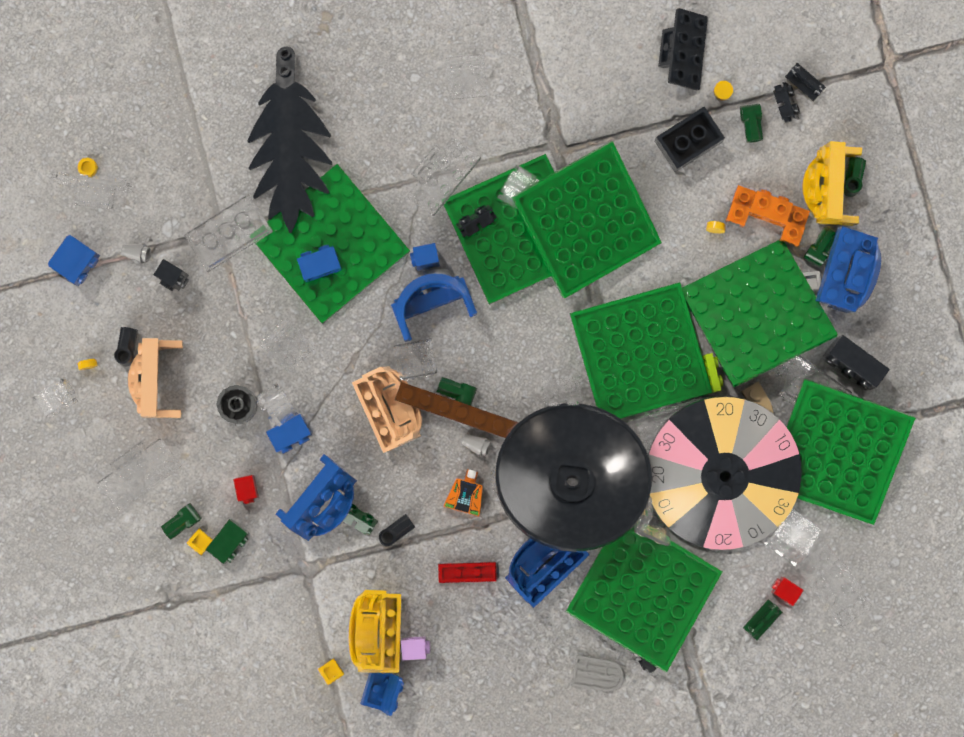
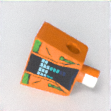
[443,469,483,516]

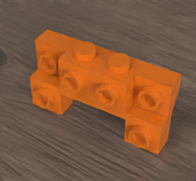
[725,185,810,247]

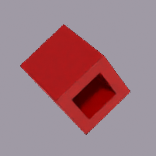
[233,475,259,504]
[771,576,804,606]

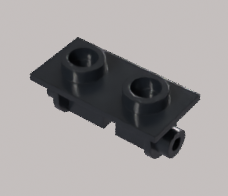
[785,63,826,102]
[773,82,800,123]
[456,205,497,237]

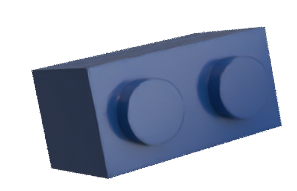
[410,243,440,271]
[297,245,342,282]
[266,414,312,454]

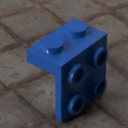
[48,235,100,287]
[360,673,404,716]

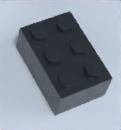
[654,106,725,172]
[823,335,890,390]

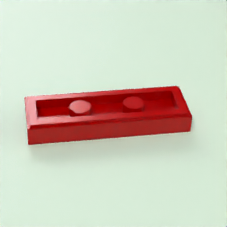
[438,562,496,583]

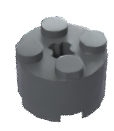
[216,385,258,424]

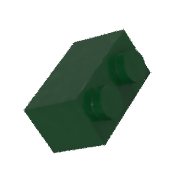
[206,519,250,564]

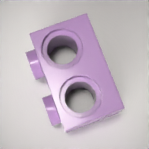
[401,636,430,660]

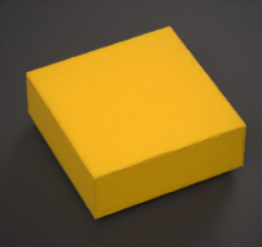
[187,528,213,555]
[318,658,344,685]

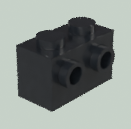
[153,259,189,291]

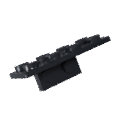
[658,8,708,91]

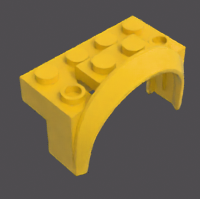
[802,141,862,226]
[348,590,401,673]

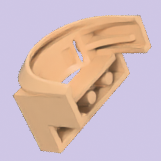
[128,338,183,418]
[352,366,422,453]

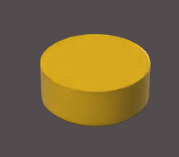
[713,81,733,101]
[78,157,98,177]
[706,221,726,234]
[77,359,98,370]

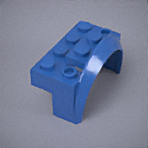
[816,226,881,313]
[391,273,477,342]
[275,454,357,541]
[505,538,590,608]

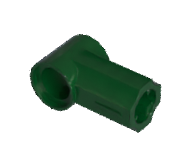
[740,104,763,143]
[844,157,866,197]
[803,227,836,268]
[436,377,478,406]
[161,503,202,540]

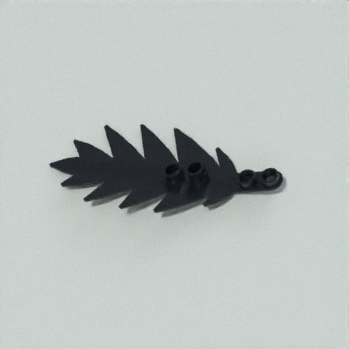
[247,46,332,233]

